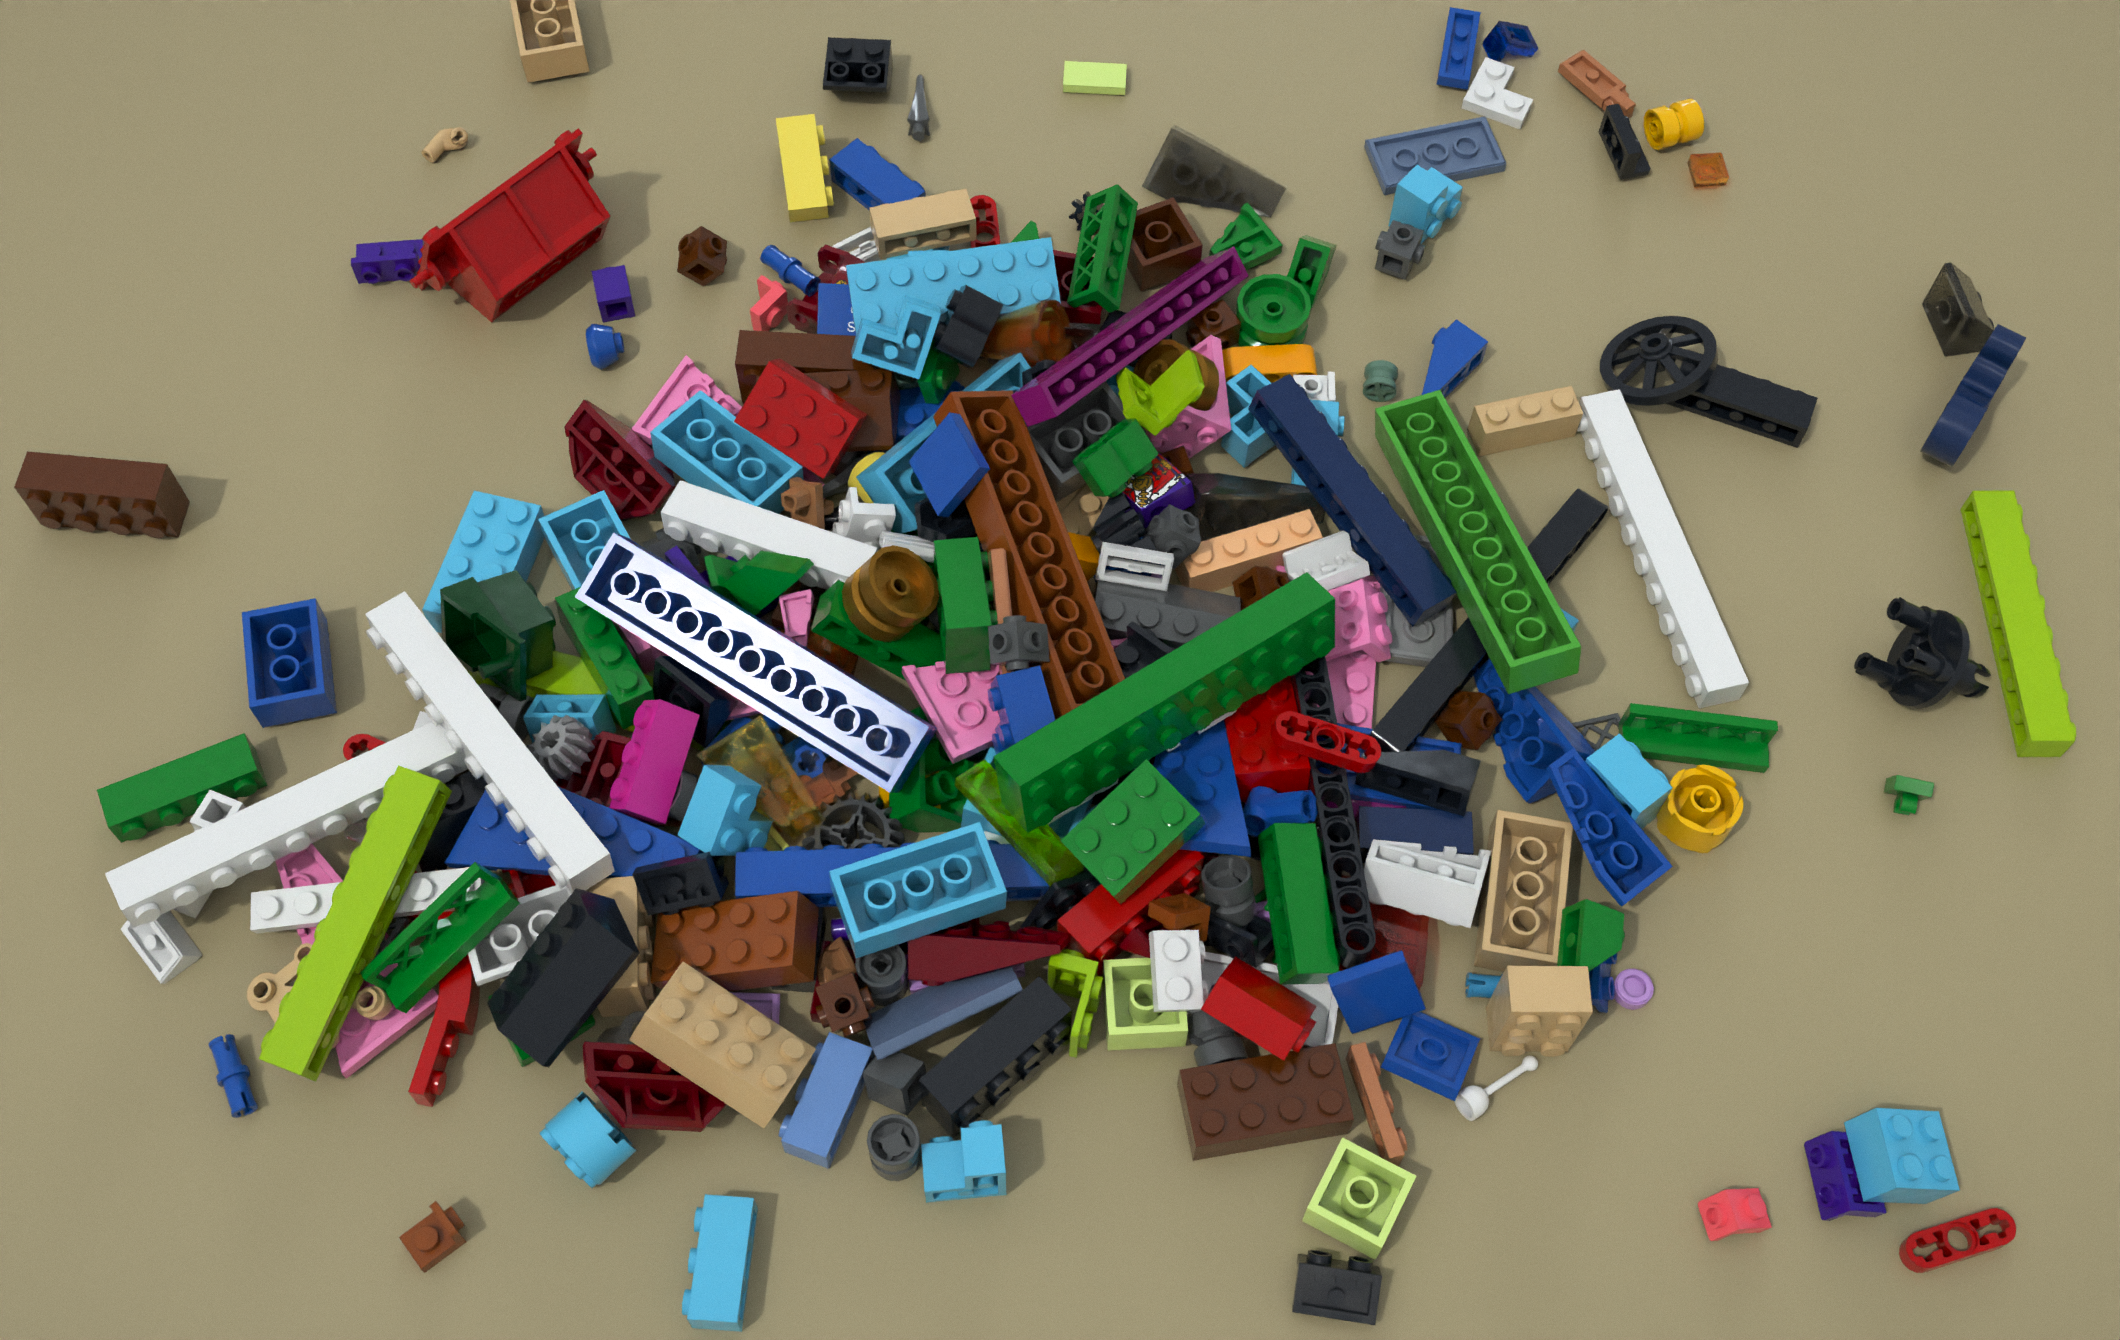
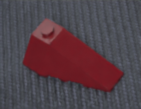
[908,917,1070,986]

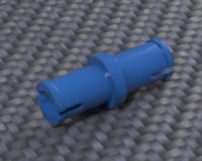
[760,245,821,296]
[209,1034,258,1118]

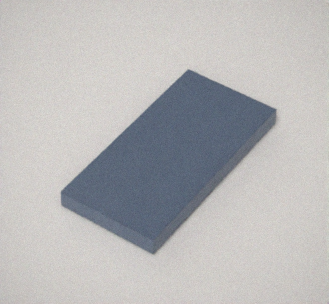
[1364,116,1506,195]
[864,966,1023,1060]

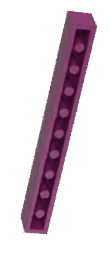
[1011,247,1248,427]

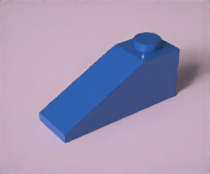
[1422,319,1488,398]

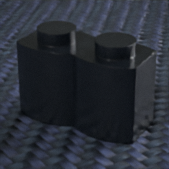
[932,285,1003,368]

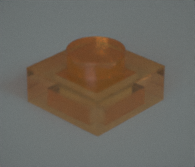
[1687,152,1729,188]

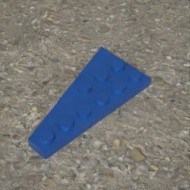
[1153,720,1251,857]
[445,787,704,878]

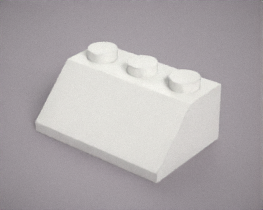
[468,885,572,986]

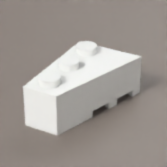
[1364,839,1491,928]

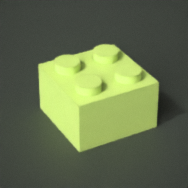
[1102,958,1188,1050]
[1302,1137,1416,1260]

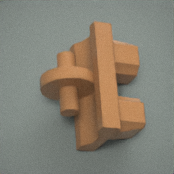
[781,476,834,530]

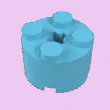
[540,1091,637,1188]

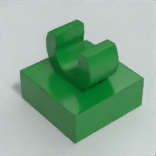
[1884,775,1934,816]

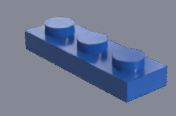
[1436,7,1481,90]

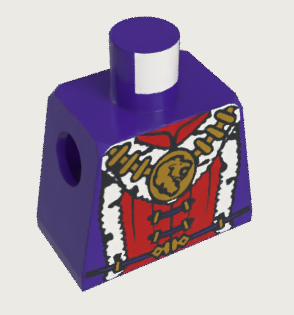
[1122,452,1195,529]

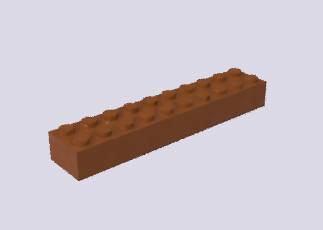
[933,390,1125,719]

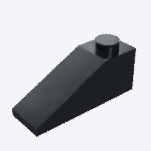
[1355,750,1481,817]

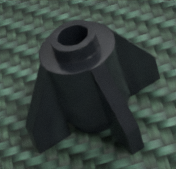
[1091,492,1158,559]

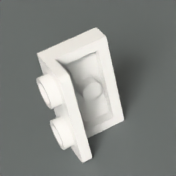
[832,487,896,550]
[1282,531,1370,591]
[1149,930,1208,1014]

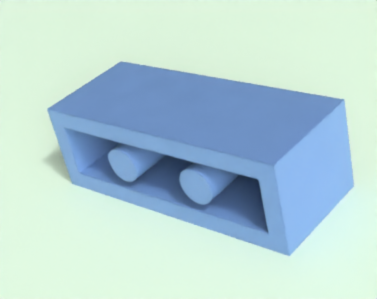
[779,1032,875,1169]

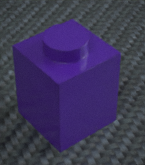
[592,265,636,323]

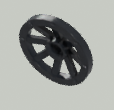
[1600,316,1719,406]

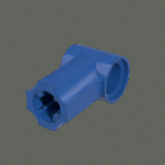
[781,737,830,778]
[1243,786,1318,837]

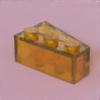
[696,715,826,840]

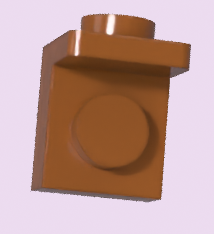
[1148,893,1211,942]
[399,1201,466,1273]

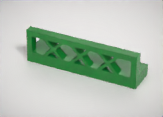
[1067,184,1138,313]
[1619,703,1778,773]
[360,862,520,1013]

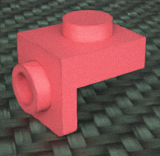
[750,275,788,331]
[1698,1188,1772,1241]

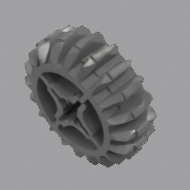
[802,791,905,850]

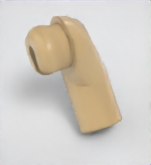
[421,127,468,162]

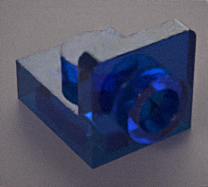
[1482,21,1538,62]

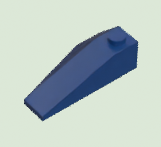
[1474,658,1595,804]
[1546,748,1673,907]

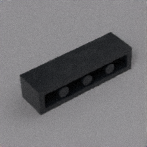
[1666,361,1818,448]

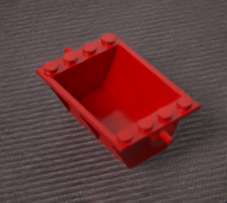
[410,128,610,322]

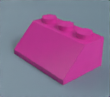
[609,699,700,824]

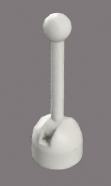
[1454,1055,1538,1121]

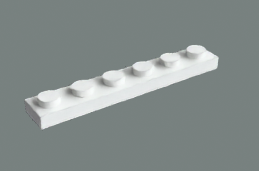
[250,867,485,934]

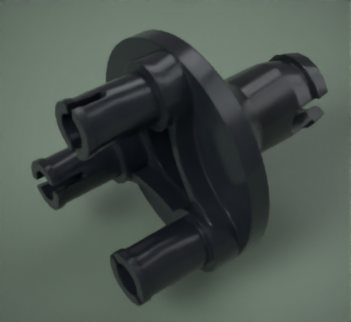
[1854,597,1991,709]

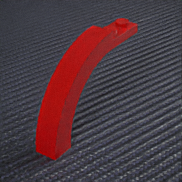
[406,871,480,1107]

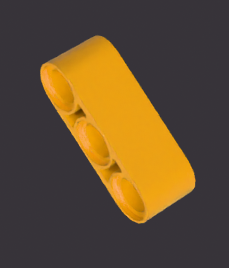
[1222,344,1317,383]

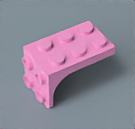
[1143,335,1231,459]

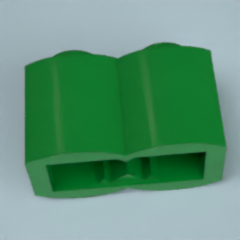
[1072,418,1159,498]

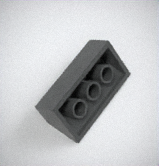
[1094,580,1241,649]

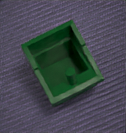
[440,570,556,702]

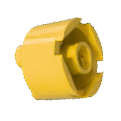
[1657,765,1743,853]

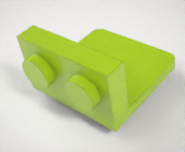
[1116,350,1204,436]
[1047,949,1103,1058]

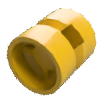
[1643,98,1704,150]

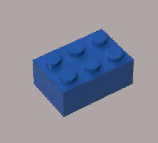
[242,598,337,728]

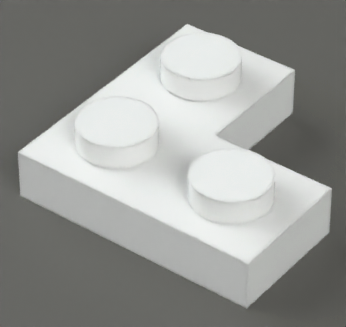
[1461,57,1533,129]

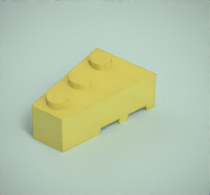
[776,114,834,222]

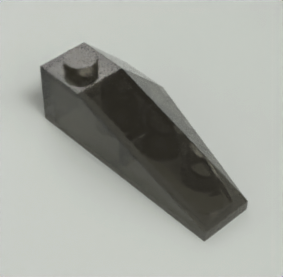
[1142,125,1286,218]
[1184,473,1325,541]

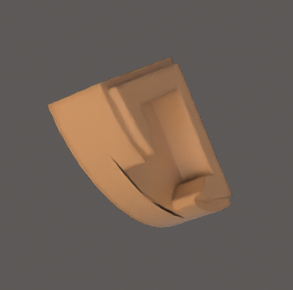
[817,937,856,985]

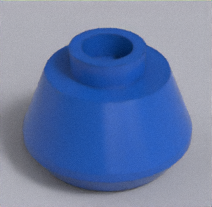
[586,324,625,370]

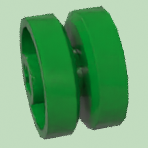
[1236,274,1311,347]

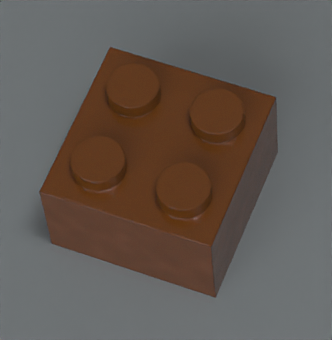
[1127,197,1203,291]

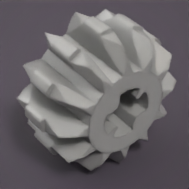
[528,715,595,781]

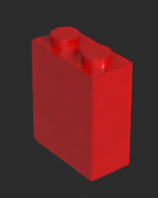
[1201,956,1317,1061]

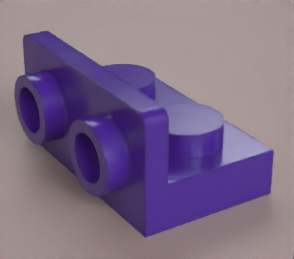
[351,239,424,284]
[1804,1131,1887,1221]

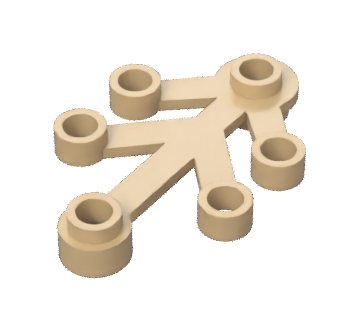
[247,943,392,1049]

